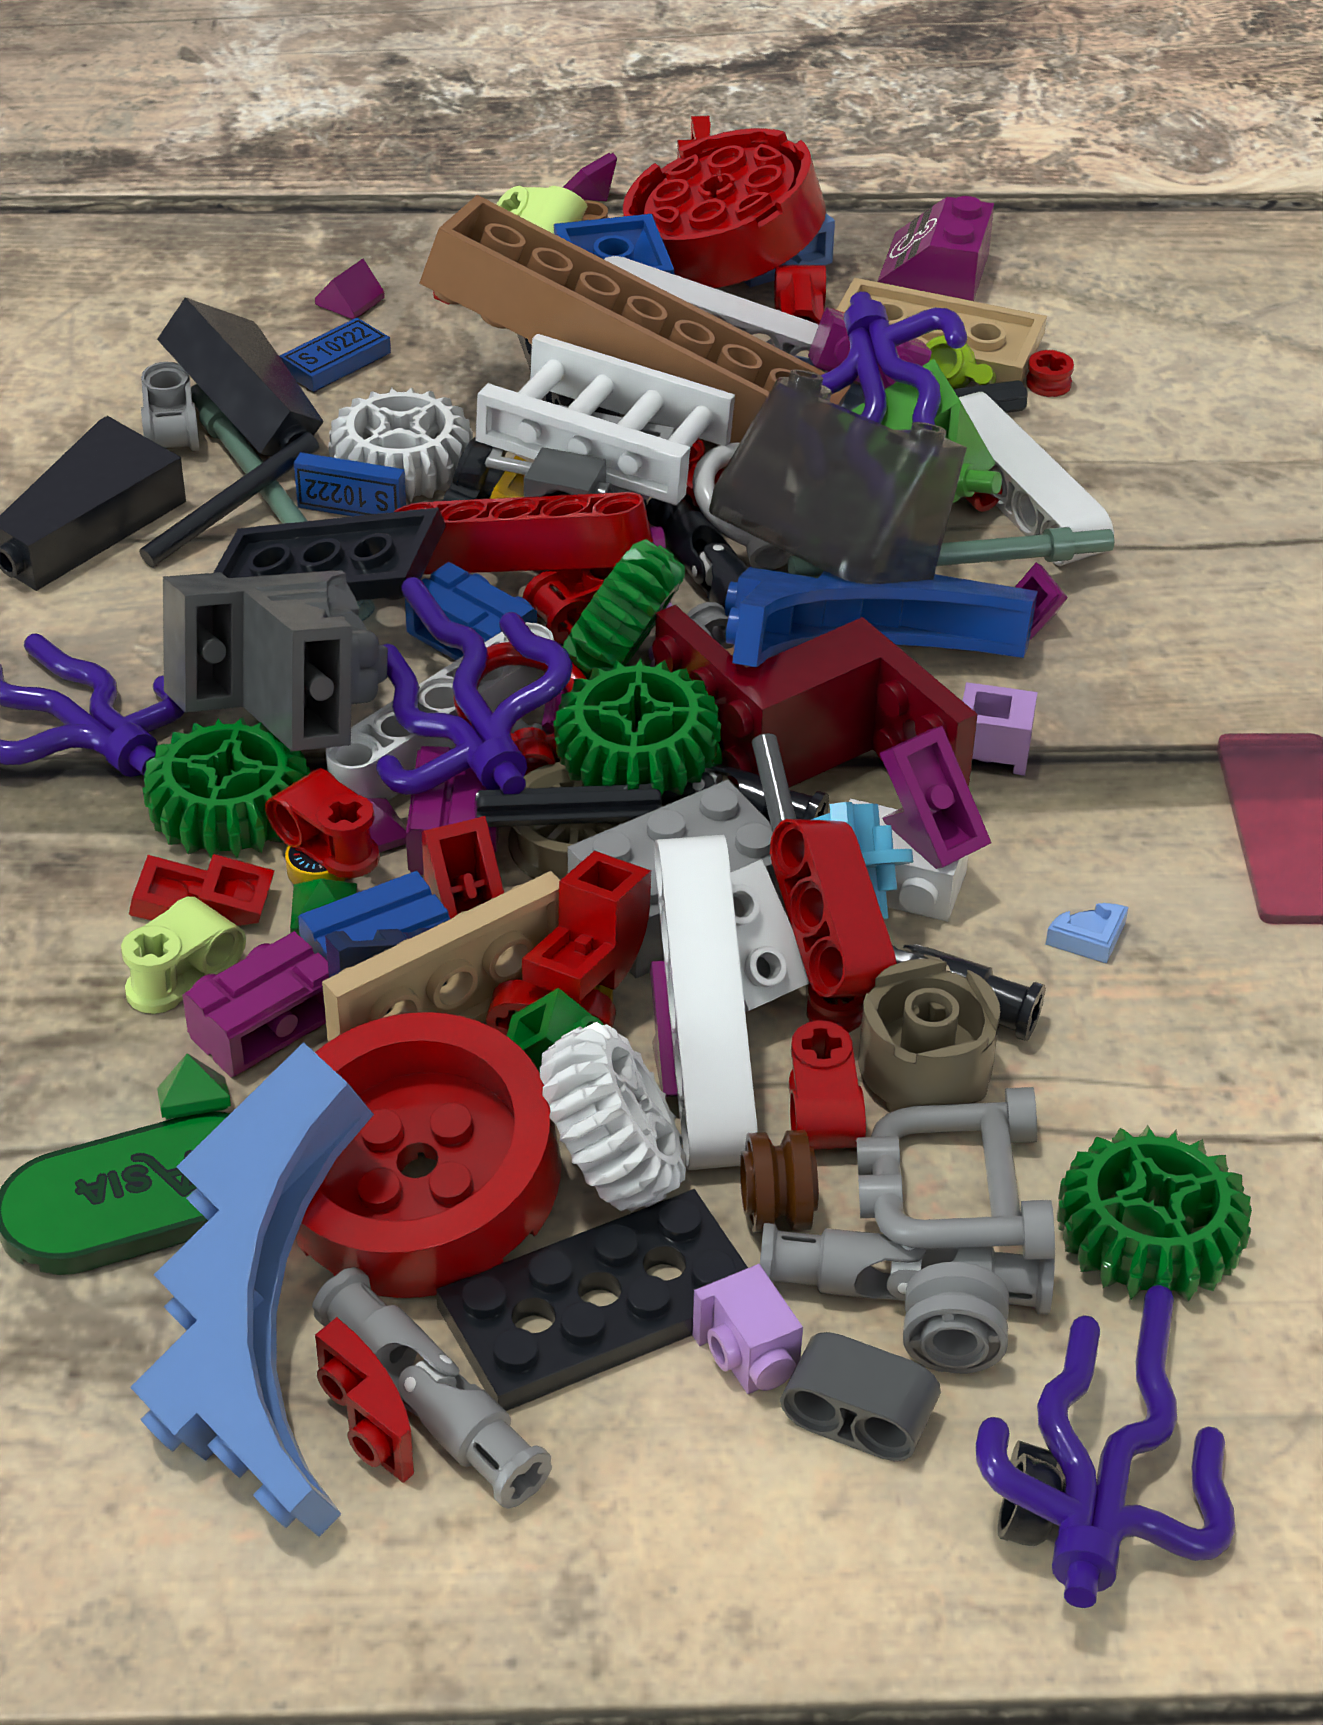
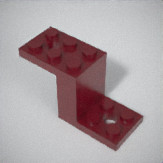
[652,605,978,788]

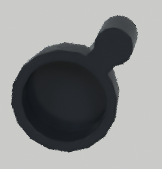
[442,437,505,501]
[998,1440,1066,1546]

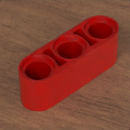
[770,819,897,997]

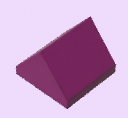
[315,258,385,319]

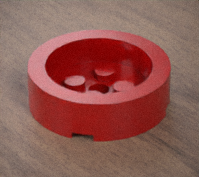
[623,128,826,288]
[295,1012,561,1298]

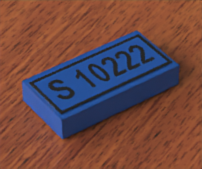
[279,318,391,392]
[294,452,406,516]

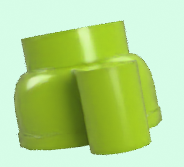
[926,335,996,389]

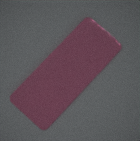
[1217,733,1323,924]

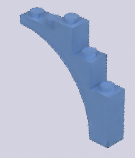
[130,1042,374,1537]

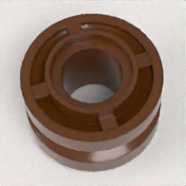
[740,1130,819,1233]

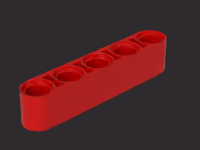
[394,492,654,575]

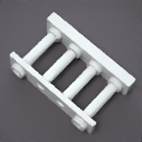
[476,334,735,505]

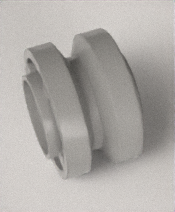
[903,1262,1009,1374]

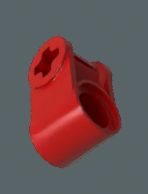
[523,568,614,644]
[265,768,380,879]
[788,1020,866,1150]

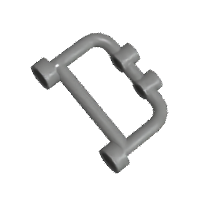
[857,1087,1055,1260]

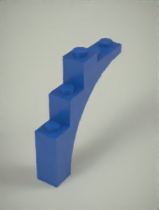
[725,567,1038,667]

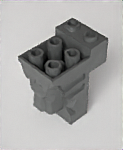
[163,570,388,751]

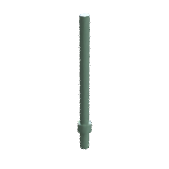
[191,384,307,524]
[788,527,1115,577]

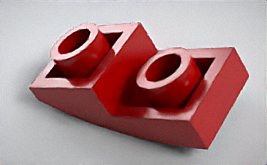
[315,1317,414,1483]

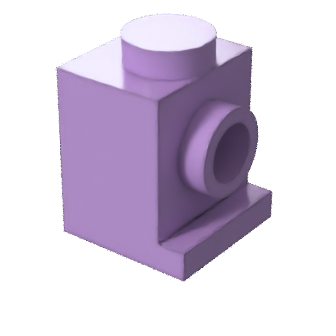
[963,682,1038,776]
[692,1264,803,1395]

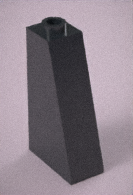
[157,297,324,457]
[0,415,186,591]

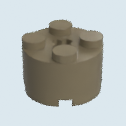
[858,959,1000,1112]

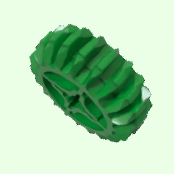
[563,539,685,680]
[553,658,721,796]
[142,717,310,858]
[1056,1125,1252,1302]

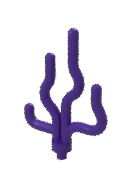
[783,291,967,544]
[376,577,573,795]
[0,633,185,777]
[976,1285,1235,1608]

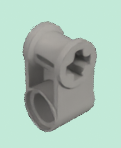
[141,362,200,451]

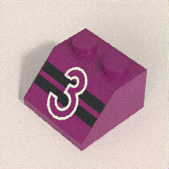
[877,196,994,301]

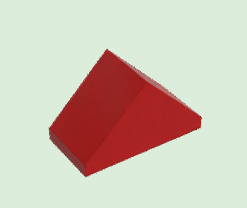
[421,816,504,919]

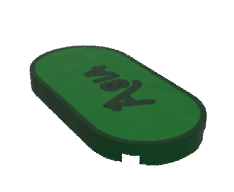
[0,1111,231,1275]

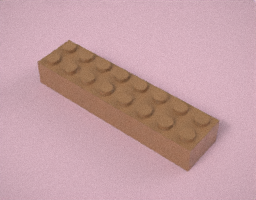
[419,195,851,474]

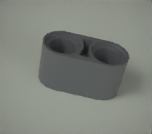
[780,1332,941,1461]

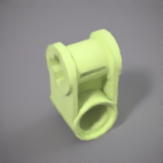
[496,186,588,234]
[121,896,246,1014]

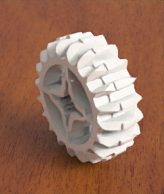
[328,388,473,502]
[540,1022,686,1212]

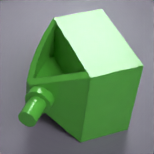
[840,359,1002,519]

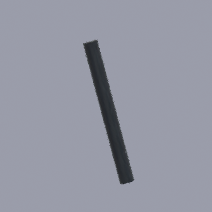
[139,432,319,567]

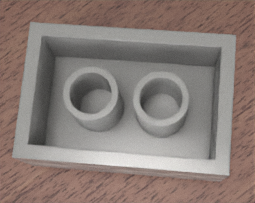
[568,779,787,978]

